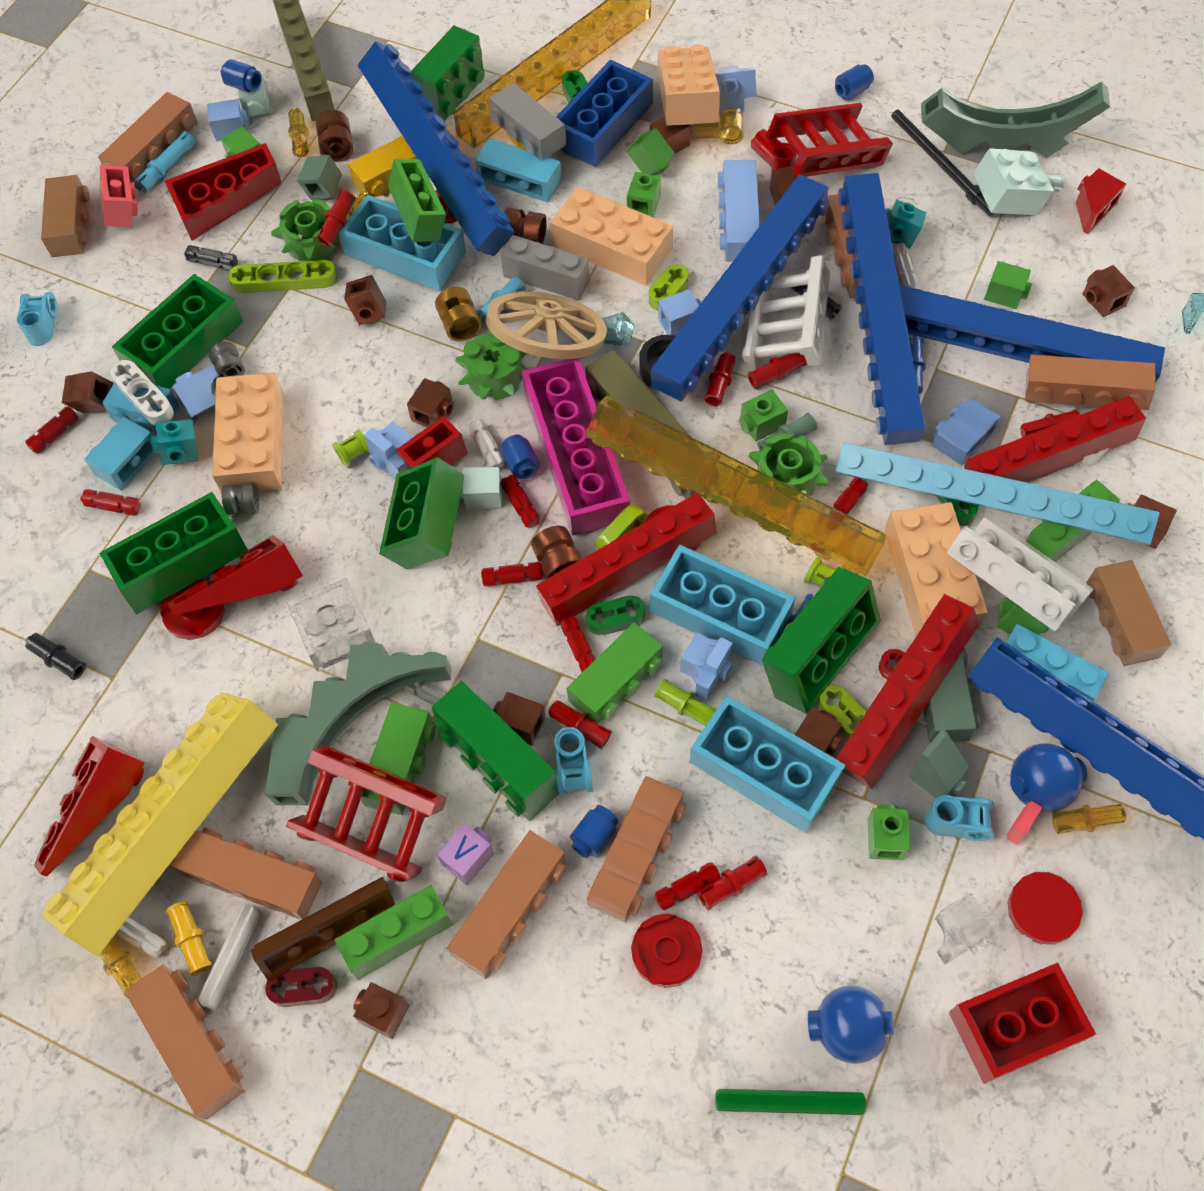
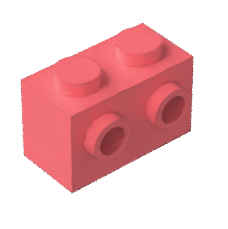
[100,165,137,227]

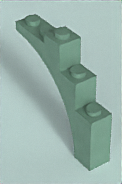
[921,81,1110,158]
[265,641,452,805]

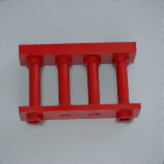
[766,103,893,177]
[286,746,447,882]

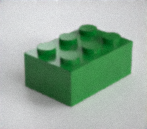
[410,25,485,121]
[379,457,464,569]

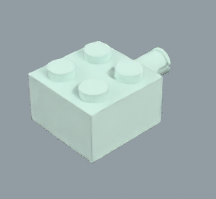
[973,149,1065,215]

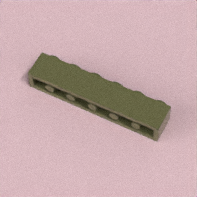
[273,0,335,121]
[585,350,720,499]

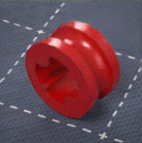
[878,649,905,680]

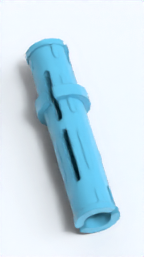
[133,131,196,194]

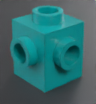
[886,199,927,249]
[151,419,199,465]

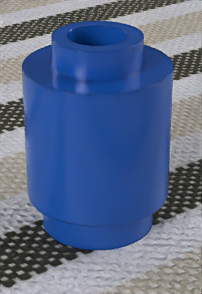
[220,59,262,93]
[835,64,874,100]
[502,434,540,479]
[570,805,619,858]

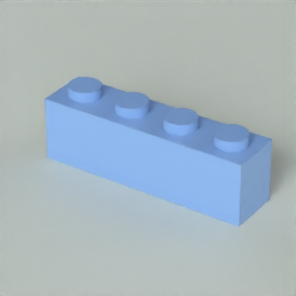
[717,160,760,262]

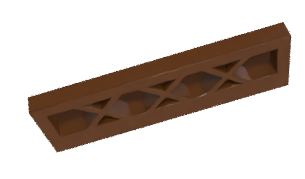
[251,876,396,981]

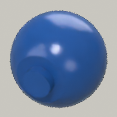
[1010,743,1087,813]
[808,986,894,1064]

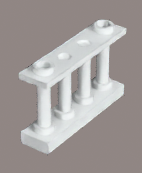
[742,255,830,371]
[947,515,1094,631]

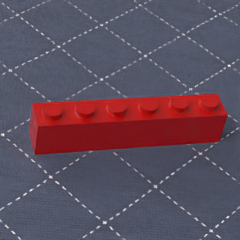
[964,396,1146,483]
[536,492,717,626]
[836,594,980,790]

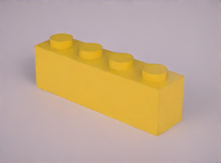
[348,128,454,198]

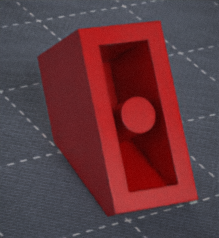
[1076,168,1126,234]
[396,416,468,468]

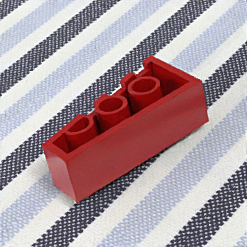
[164,143,282,241]

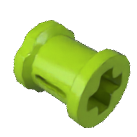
[332,429,370,467]
[804,557,835,587]

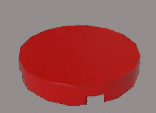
[160,580,225,640]
[1007,872,1083,945]
[631,913,703,988]

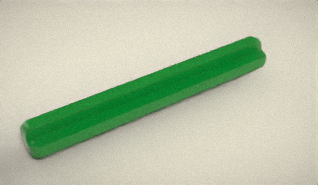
[715,1089,866,1115]

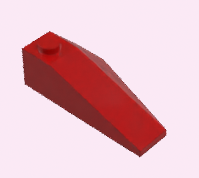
[167,535,303,615]
[34,736,145,876]

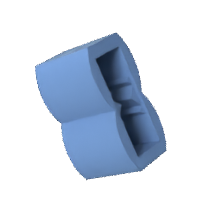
[932,397,1001,465]

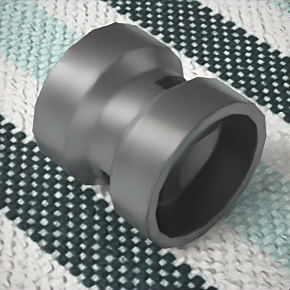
[209,342,245,378]
[221,482,260,515]

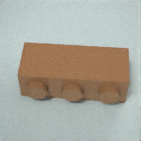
[41,175,90,257]
[1086,560,1172,666]

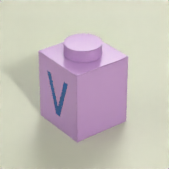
[437,823,494,886]

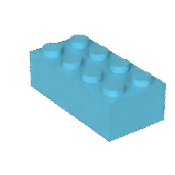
[339,195,466,291]
[650,544,796,665]
[689,695,845,834]

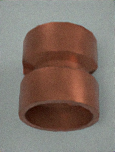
[315,110,353,162]
[504,207,547,244]
[531,525,582,579]

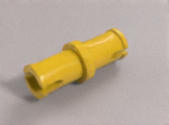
[166,901,212,976]

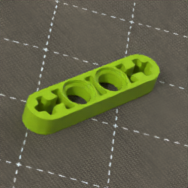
[228,260,338,293]

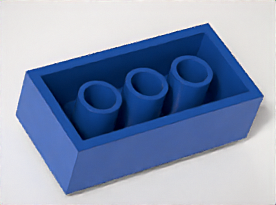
[556,59,653,167]

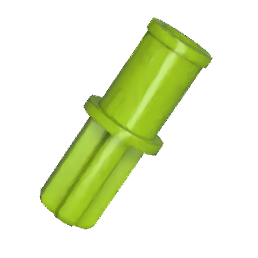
[654,679,716,726]

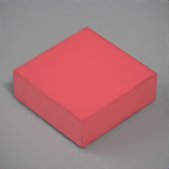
[1006,801,1042,845]

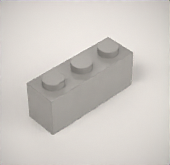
[489,83,566,161]
[501,235,590,301]

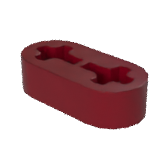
[265,967,337,1007]

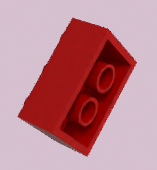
[949,962,1097,1084]

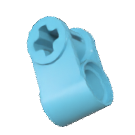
[16,292,58,346]
[554,727,593,796]
[924,795,995,841]

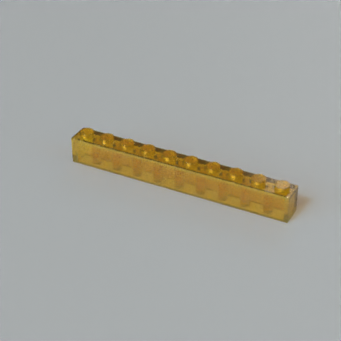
[453,0,651,149]
[585,395,886,576]

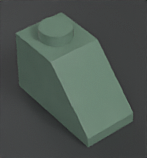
[909,729,969,799]

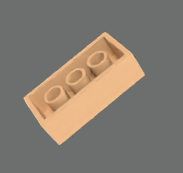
[658,44,720,126]
[550,187,673,286]
[212,372,283,492]
[884,502,988,636]

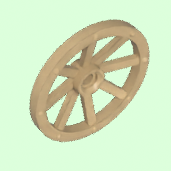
[486,291,607,359]

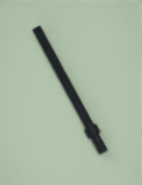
[891,109,994,216]

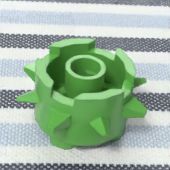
[271,198,343,261]
[455,332,528,400]
[749,433,829,506]

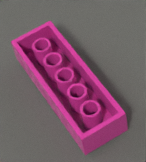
[521,358,630,535]

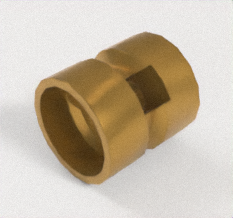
[435,287,482,342]

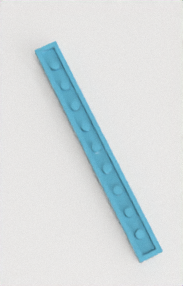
[835,442,1160,545]

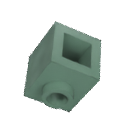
[297,155,342,200]

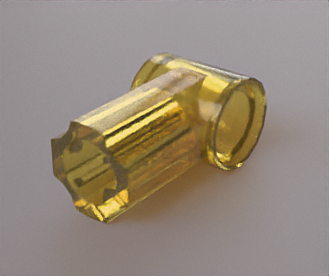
[693,108,744,144]

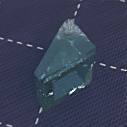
[1182,293,1204,334]
[602,312,634,346]

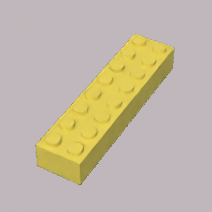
[41,692,278,957]

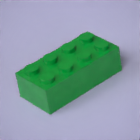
[112,274,243,389]
[99,492,249,615]
[762,567,881,714]
[431,680,559,821]

